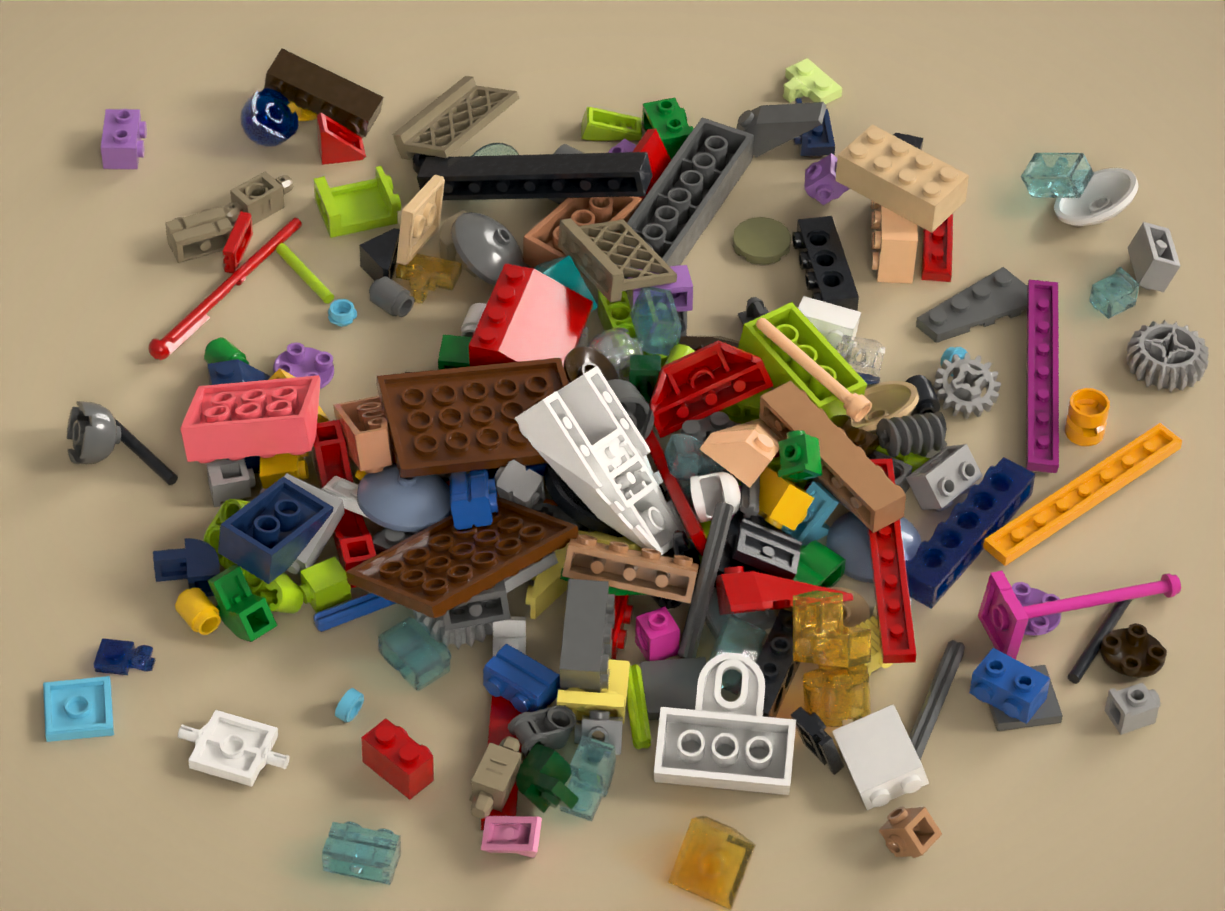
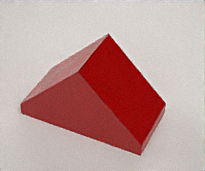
[317,112,366,165]

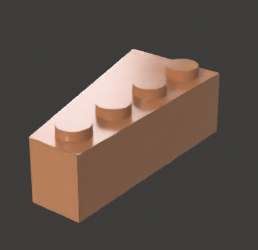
[333,396,394,473]

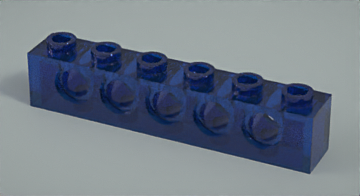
[905,457,1036,609]

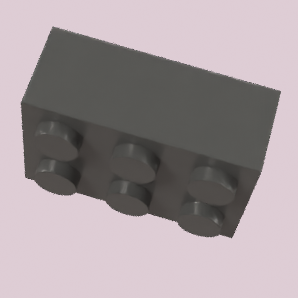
[559,579,615,693]

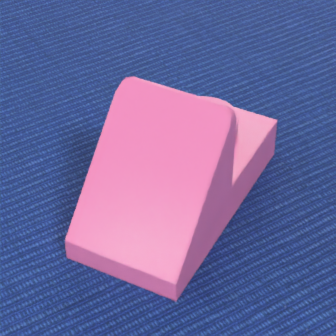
[481,816,542,858]

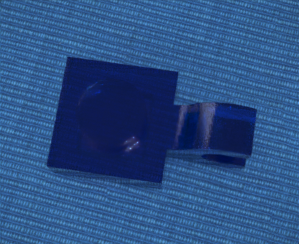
[94,638,156,675]

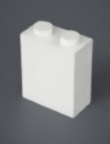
[832,704,929,810]

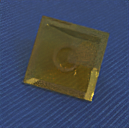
[668,815,756,910]

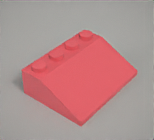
[180,375,320,463]

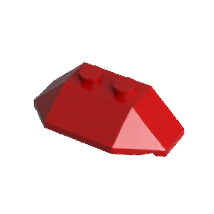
[649,340,774,438]

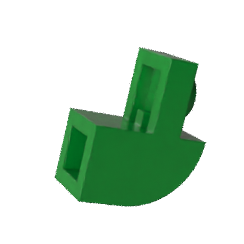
[208,565,278,642]

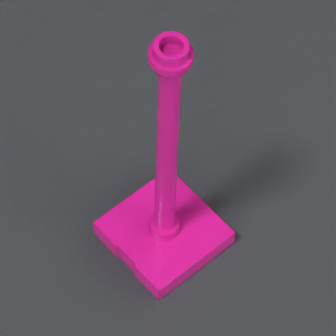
[978,571,1181,659]

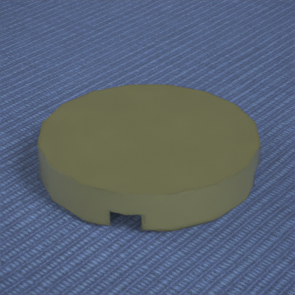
[732,217,791,265]

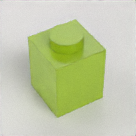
[299,556,351,613]

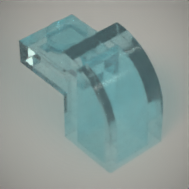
[559,735,616,821]

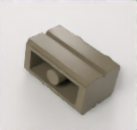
[165,207,233,263]

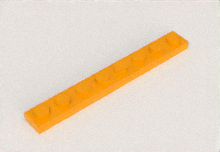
[983,423,1182,566]

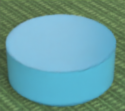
[335,688,364,723]

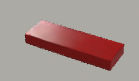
[921,214,953,282]

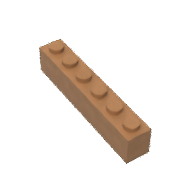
[759,381,906,533]

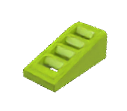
[581,107,642,141]

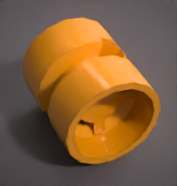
[1065,388,1110,446]

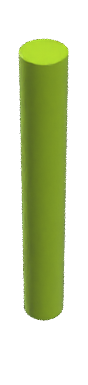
[276,243,334,304]

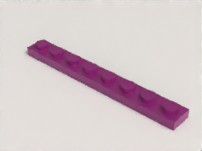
[1026,279,1059,473]

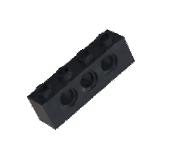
[792,216,859,311]
[756,609,812,718]

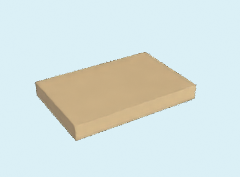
[396,175,445,265]

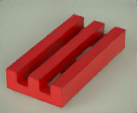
[223,211,253,274]

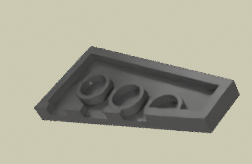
[916,267,1027,343]

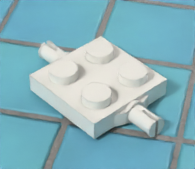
[178,710,290,787]

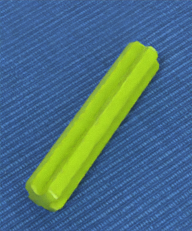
[627,664,651,749]

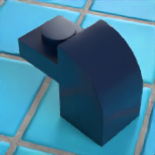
[153,538,220,597]

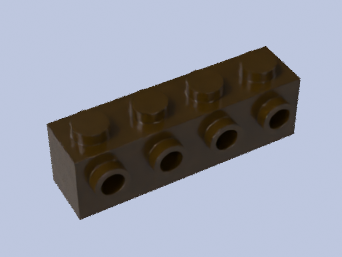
[264,48,384,137]

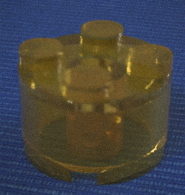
[802,660,871,727]

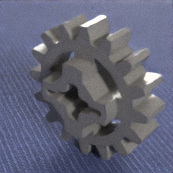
[933,353,1001,419]

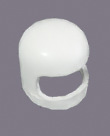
[690,472,741,523]

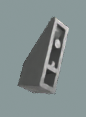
[736,102,826,158]

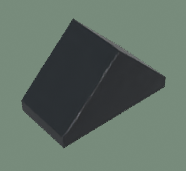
[359,228,400,281]

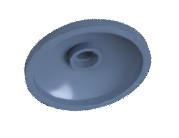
[357,463,451,532]
[826,511,922,583]

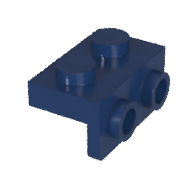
[793,98,835,156]

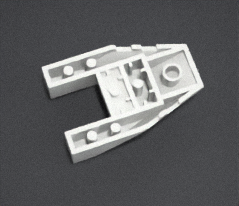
[515,366,686,556]

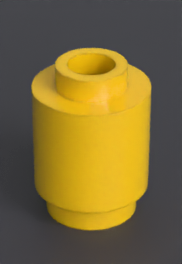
[175,588,221,635]

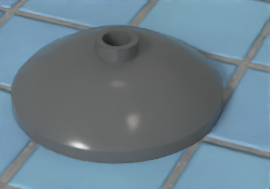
[451,212,525,286]

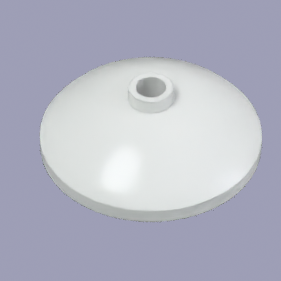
[1054,168,1138,226]

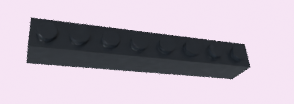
[417,152,652,201]

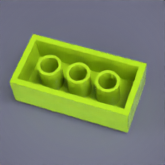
[738,302,867,419]

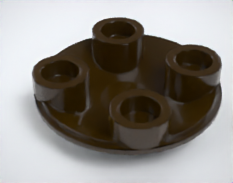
[1100,623,1167,678]

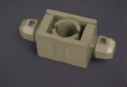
[223,171,294,225]
[470,736,522,819]

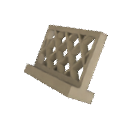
[392,76,519,160]
[558,218,677,302]

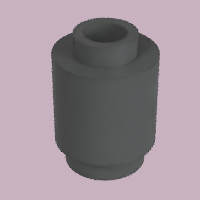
[369,276,414,317]

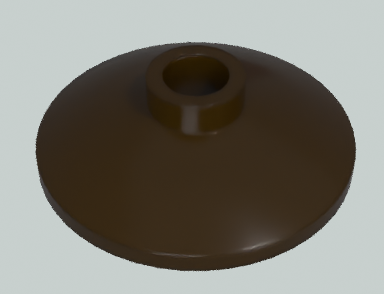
[564,346,619,383]

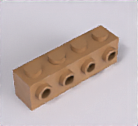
[562,534,699,604]

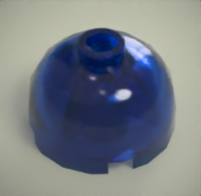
[240,88,299,147]

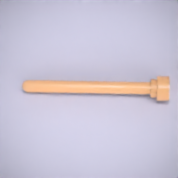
[756,318,872,422]

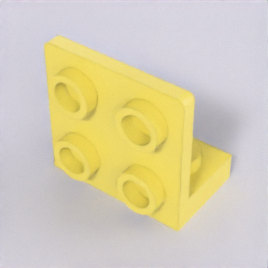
[557,659,630,724]

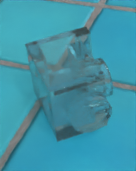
[1089,267,1140,319]

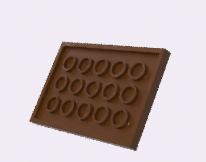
[376,358,569,478]
[346,497,579,618]

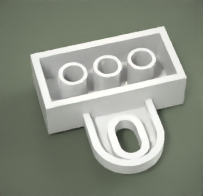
[654,653,796,795]

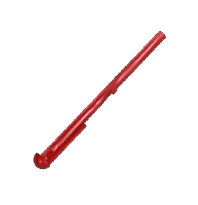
[148,218,302,360]

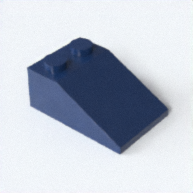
[218,477,334,584]

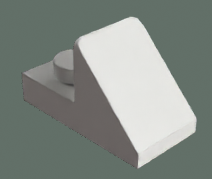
[493,617,526,656]

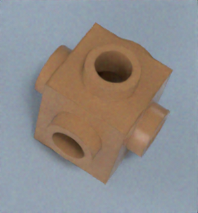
[879,807,942,858]

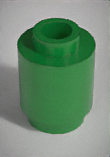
[204,337,249,365]

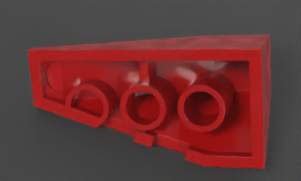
[716,566,853,615]

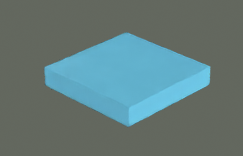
[43,676,114,742]

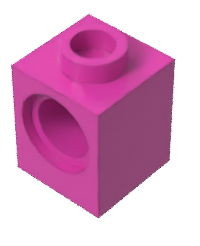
[635,606,680,661]

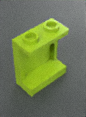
[314,166,401,238]

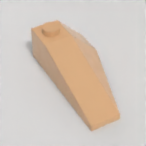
[699,419,781,487]

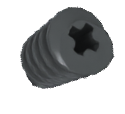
[876,411,947,457]

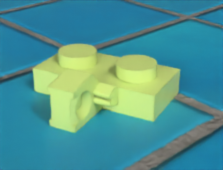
[783,58,842,104]

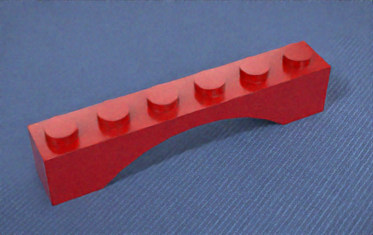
[311,420,376,588]

